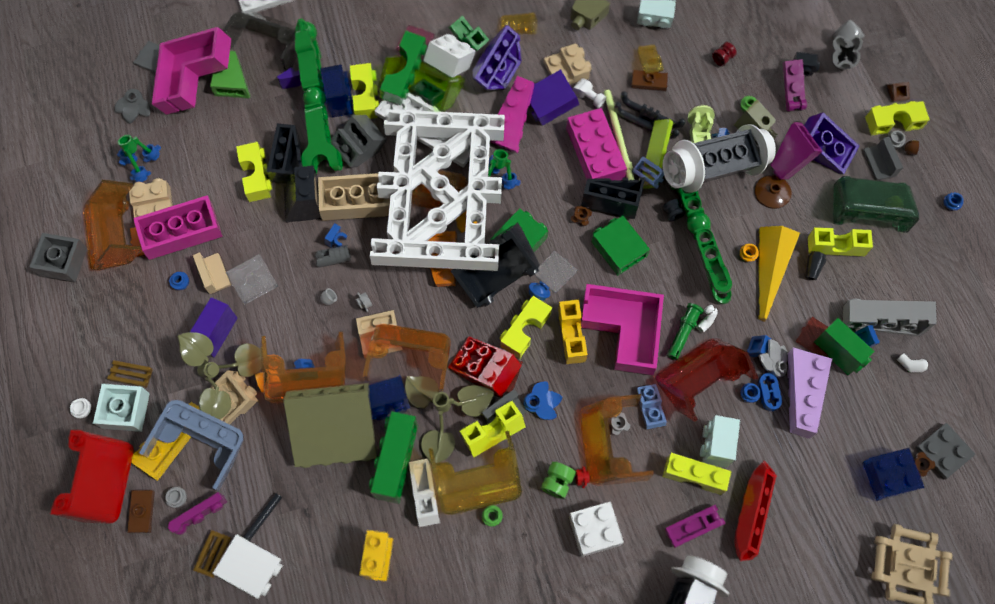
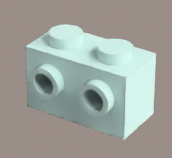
[637,0,676,28]

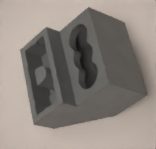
[331,115,387,167]

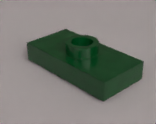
[410,79,446,106]

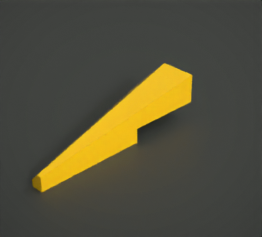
[758,226,800,322]

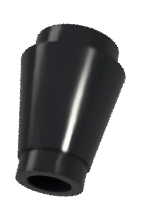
[806,251,827,281]

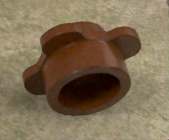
[571,206,592,226]
[909,452,935,477]

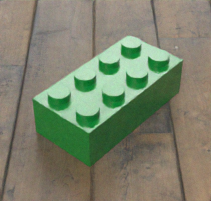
[369,411,418,504]

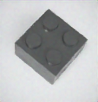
[29,233,88,282]

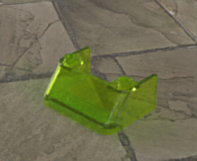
[378,55,465,110]

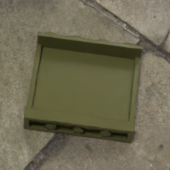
[284,383,378,468]

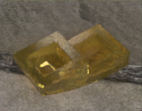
[637,45,664,73]

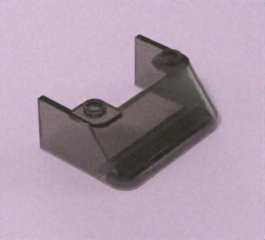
[223,12,298,71]

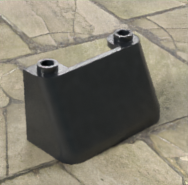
[451,222,540,308]

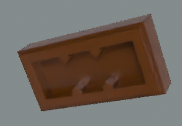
[631,70,668,91]
[128,490,155,533]

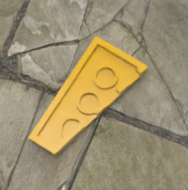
[131,402,200,481]

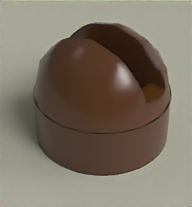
[905,140,919,155]

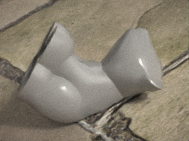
[832,20,865,70]

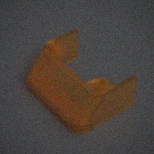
[83,179,142,270]
[363,324,451,392]
[260,332,346,403]
[579,394,654,486]

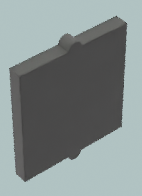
[133,41,160,73]

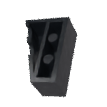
[267,123,303,183]
[581,177,645,219]

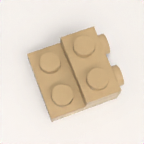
[544,43,592,85]
[129,178,172,218]
[210,371,258,425]

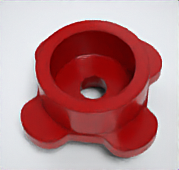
[575,466,590,488]

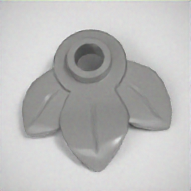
[759,339,788,377]

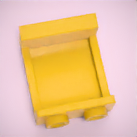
[360,530,394,582]

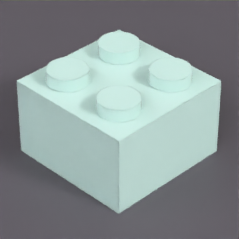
[93,384,150,432]
[700,415,740,468]

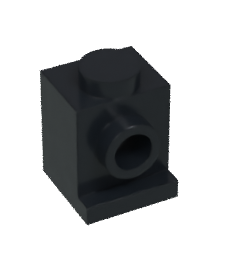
[793,52,820,76]

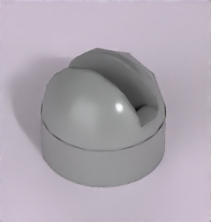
[320,288,337,305]

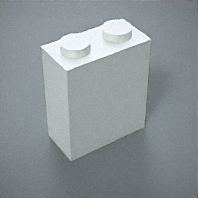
[213,534,283,598]

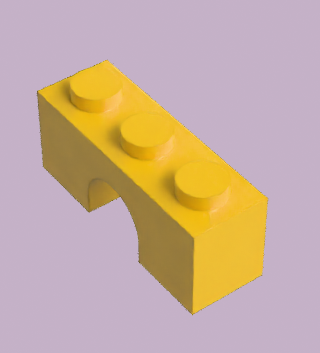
[558,300,588,364]

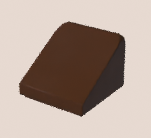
[887,82,910,102]

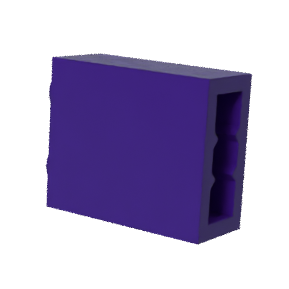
[528,69,580,126]
[190,297,238,358]

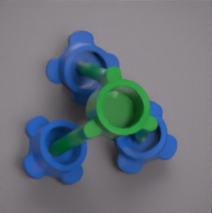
[117,135,161,182]
[477,149,521,190]

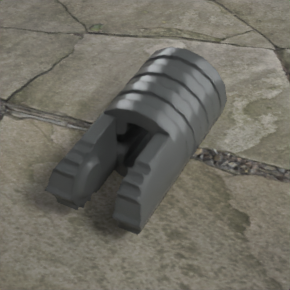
[315,245,351,267]

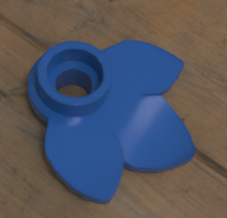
[523,381,563,420]

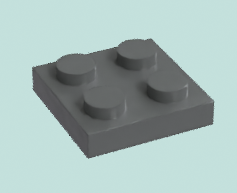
[915,423,976,480]

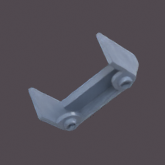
[139,400,244,492]

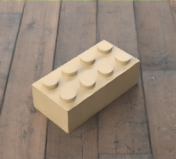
[318,173,390,221]

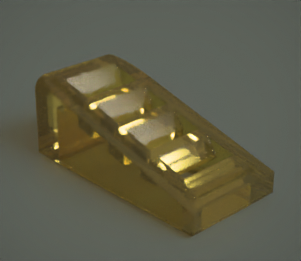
[501,13,538,34]

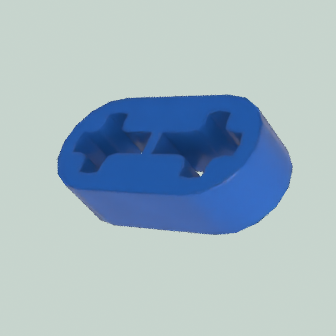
[758,373,782,412]

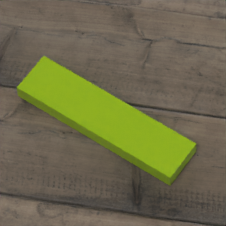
[642,119,673,189]

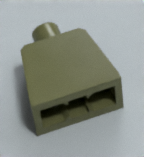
[570,0,610,30]
[734,100,778,140]

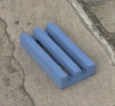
[632,157,665,189]

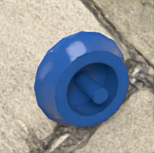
[529,281,551,301]

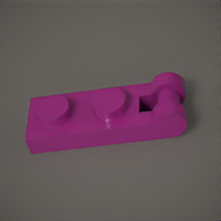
[783,59,807,112]
[168,492,227,535]
[664,505,726,548]

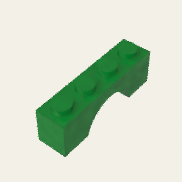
[380,31,428,105]

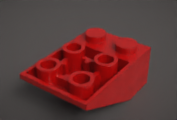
[448,336,522,398]

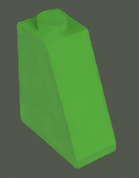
[210,50,250,98]

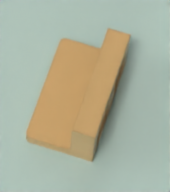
[193,252,231,294]

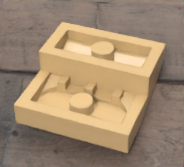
[356,310,403,358]

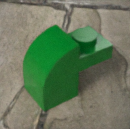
[448,16,489,52]

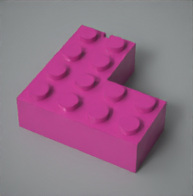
[152,27,231,114]
[581,284,664,375]

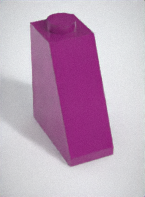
[771,122,823,179]

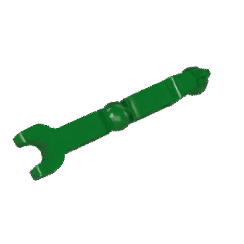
[295,18,343,174]
[669,184,732,305]

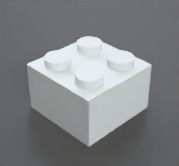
[424,34,476,78]
[569,502,624,557]

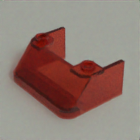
[656,338,758,422]

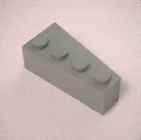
[843,299,937,336]

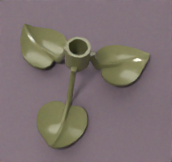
[177,332,265,420]
[405,376,494,464]

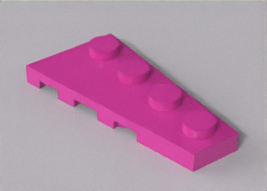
[490,76,534,154]

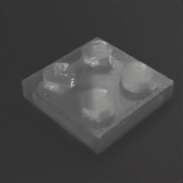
[226,254,278,305]

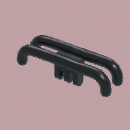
[614,91,686,139]

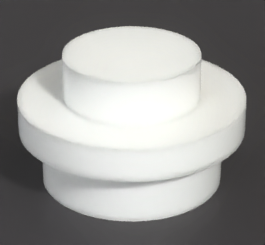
[70,398,91,418]

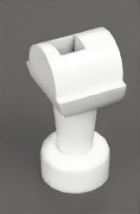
[572,78,606,108]

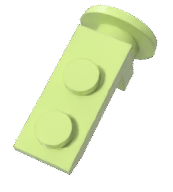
[688,105,715,143]

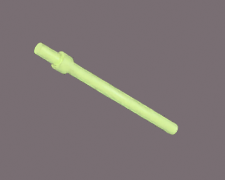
[604,90,634,180]

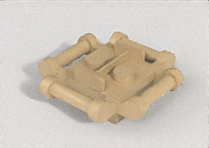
[871,524,952,604]

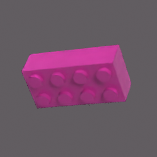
[566,108,627,180]
[133,195,223,260]

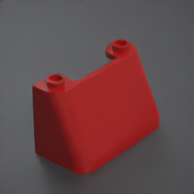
[51,430,134,524]

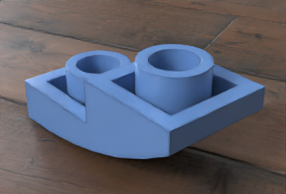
[637,384,667,429]

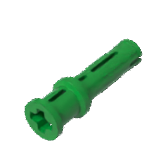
[666,303,704,360]

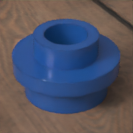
[944,192,964,211]
[169,272,189,290]
[740,383,761,403]

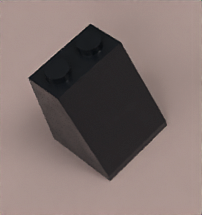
[284,165,322,223]

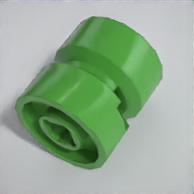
[541,461,576,499]

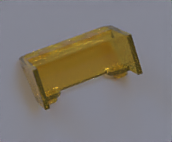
[429,431,522,515]

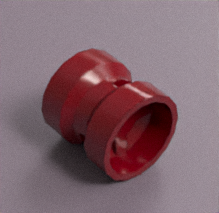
[712,42,737,66]

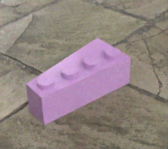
[787,348,832,439]

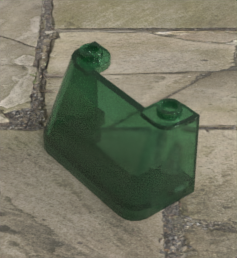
[833,176,919,233]

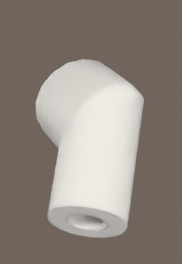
[696,305,718,333]
[896,353,928,373]

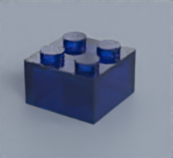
[320,64,353,118]
[369,375,411,420]
[862,448,925,501]

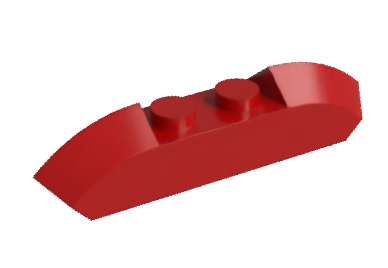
[735,460,777,561]

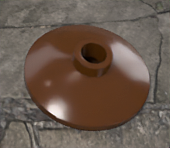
[755,175,792,209]

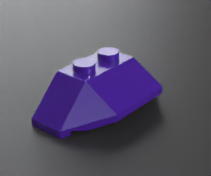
[473,25,521,90]

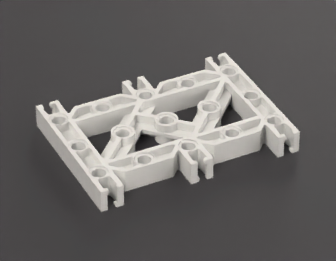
[370,109,505,271]

